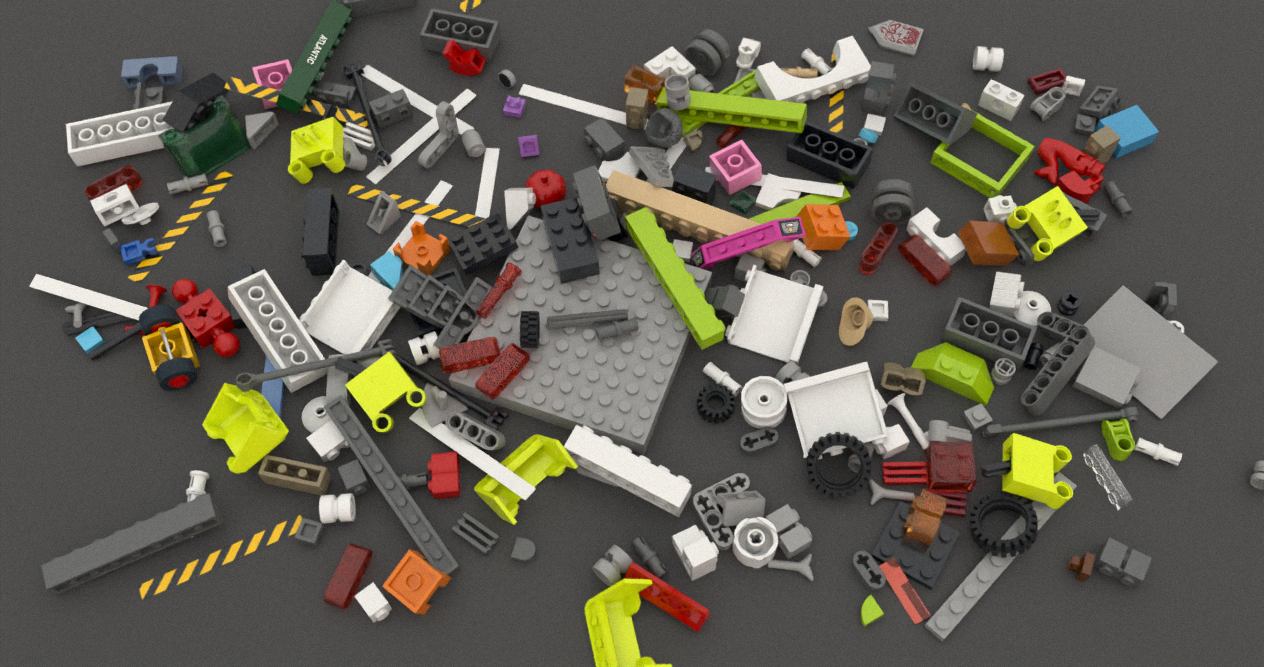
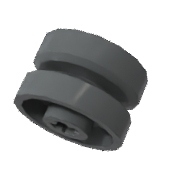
[684,29,731,77]
[871,179,914,225]

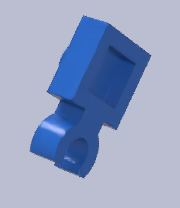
[120,238,158,265]

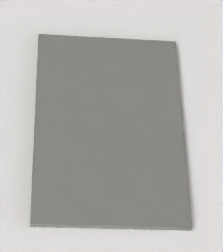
[1084,285,1218,420]

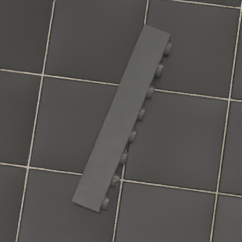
[41,493,224,595]

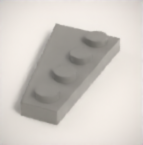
[629,146,674,188]

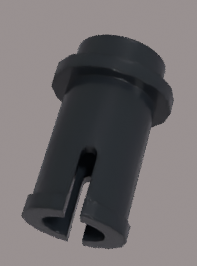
[1024,343,1044,370]

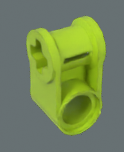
[1101,418,1135,461]

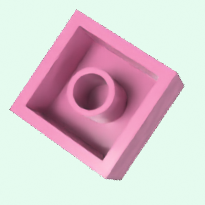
[252,59,292,109]
[709,140,762,195]

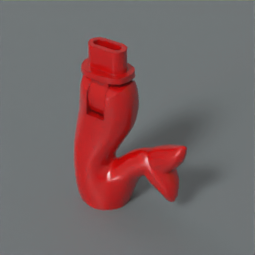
[1034,138,1106,185]

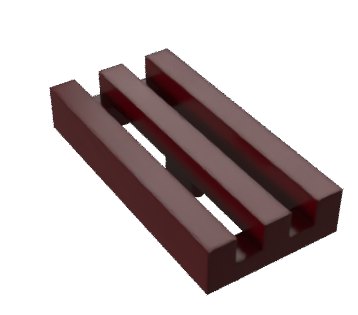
[1027,68,1066,95]
[920,488,966,517]

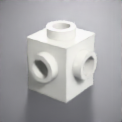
[984,196,1017,224]

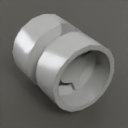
[665,74,691,110]
[775,361,810,387]
[592,545,633,587]

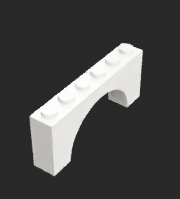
[754,36,871,103]

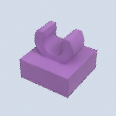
[503,96,526,118]
[518,135,540,157]

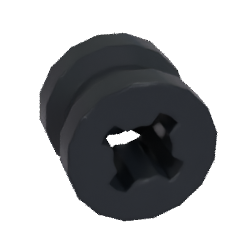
[1057,291,1082,316]

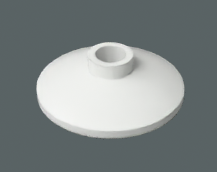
[122,203,159,225]
[1014,291,1051,327]
[302,396,331,433]

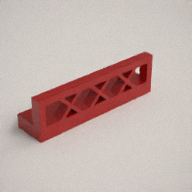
[625,562,711,632]

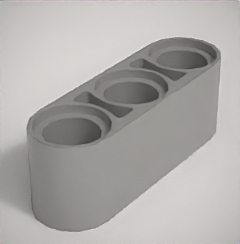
[326,354,352,406]
[445,412,506,450]

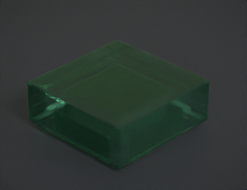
[730,189,757,215]

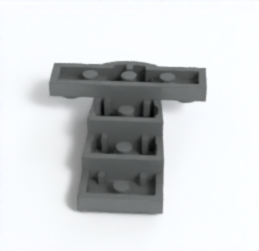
[388,265,493,356]

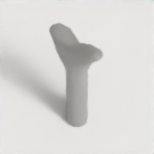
[65,302,87,328]
[869,479,914,505]
[768,554,814,582]

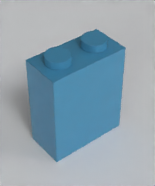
[1094,105,1159,158]

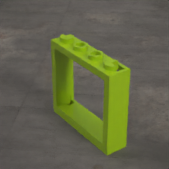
[930,109,1035,198]

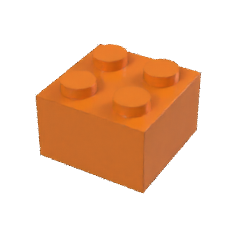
[796,204,851,250]

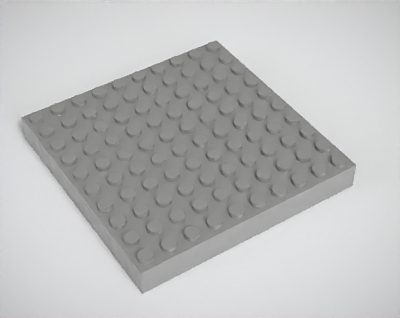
[449,215,712,455]

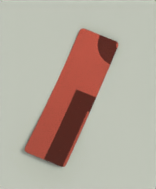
[879,558,930,624]

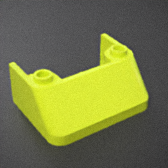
[474,434,578,525]
[585,579,672,667]

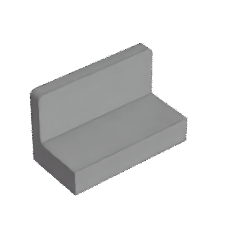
[716,491,766,526]

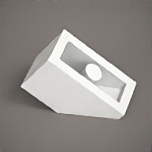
[505,188,536,229]

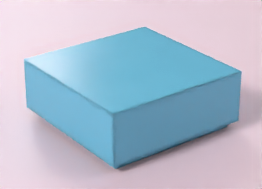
[75,326,105,354]

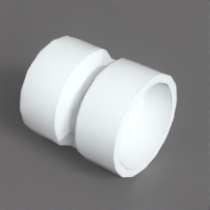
[973,46,1004,72]
[408,331,444,365]
[319,493,356,523]

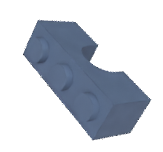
[121,56,183,88]

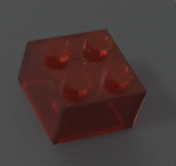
[925,441,977,492]

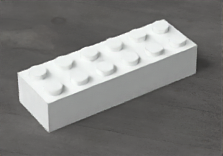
[66,102,189,166]
[228,269,328,393]
[564,425,692,518]

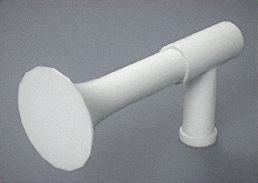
[887,393,932,450]

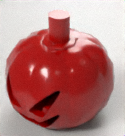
[525,169,567,210]

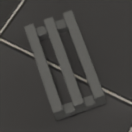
[452,512,500,555]

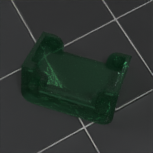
[158,96,251,178]

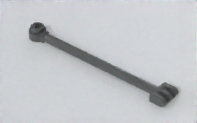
[236,339,397,392]
[981,407,1139,439]

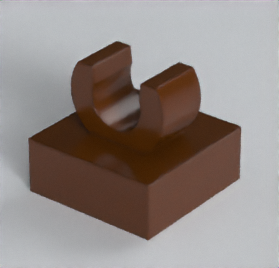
[1067,552,1095,582]

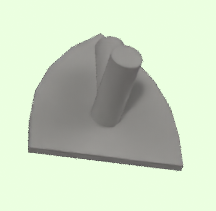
[422,383,468,427]

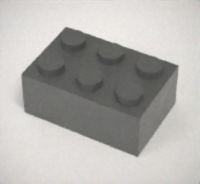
[572,165,621,241]

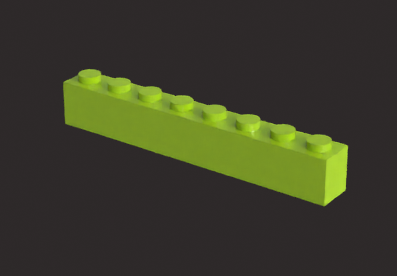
[656,87,807,133]
[625,207,725,350]

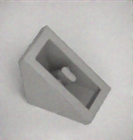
[245,112,279,149]
[367,191,401,234]

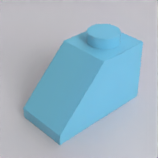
[370,251,404,291]

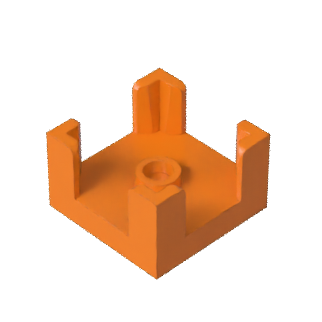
[393,221,450,275]
[382,549,451,615]

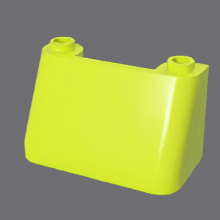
[202,383,289,474]

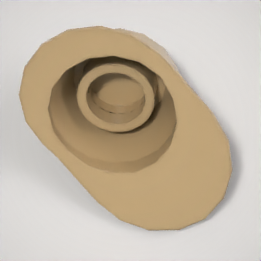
[839,297,873,346]

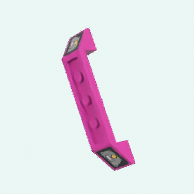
[690,217,806,270]

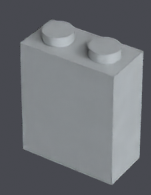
[1072,346,1141,409]

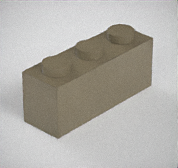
[258,455,332,496]

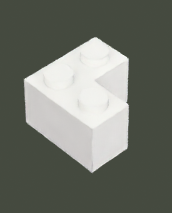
[644,47,696,89]
[672,525,719,581]

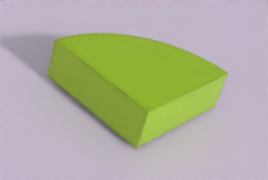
[861,595,884,627]

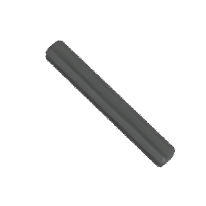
[547,309,628,328]

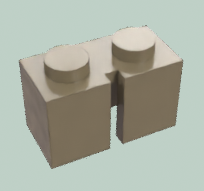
[626,87,648,130]
[1082,125,1121,164]

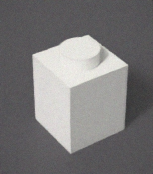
[355,583,392,623]

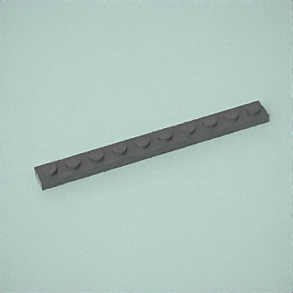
[323,395,460,576]

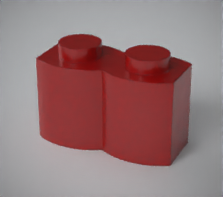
[428,451,461,499]

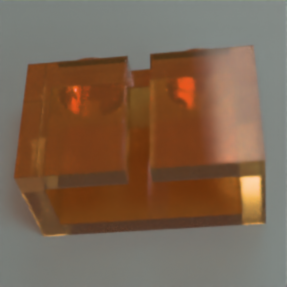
[624,65,665,105]
[904,489,948,545]

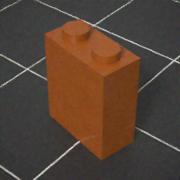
[958,221,1019,266]

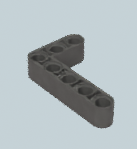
[1021,312,1095,416]

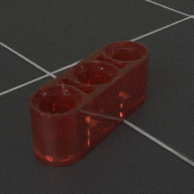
[85,165,143,201]
[859,222,898,275]
[898,234,952,286]
[439,337,502,373]
[475,343,530,400]
[324,543,373,610]

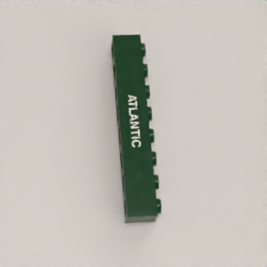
[276,0,353,115]

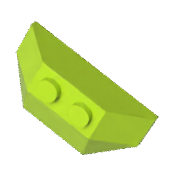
[911,342,994,406]

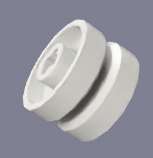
[741,376,787,429]

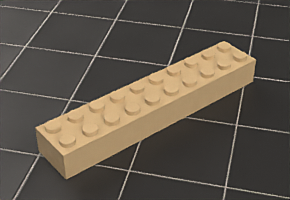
[606,170,794,272]

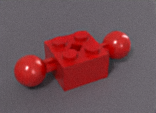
[172,279,240,358]

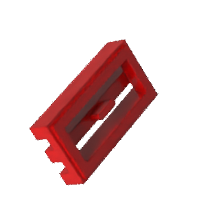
[882,462,928,485]

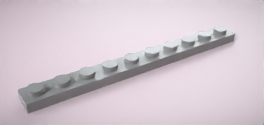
[925,472,1077,642]

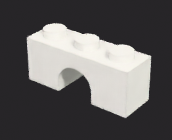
[906,207,966,269]
[873,389,910,460]

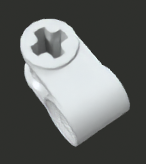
[736,38,761,69]

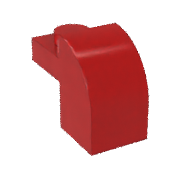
[442,39,486,76]
[1055,171,1104,204]

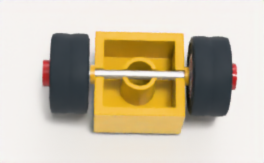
[139,305,200,391]

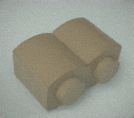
[880,363,926,395]

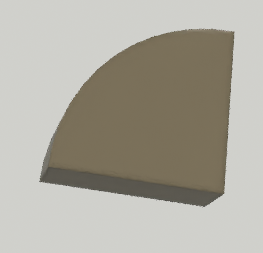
[683,130,702,153]

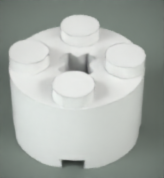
[732,517,778,569]

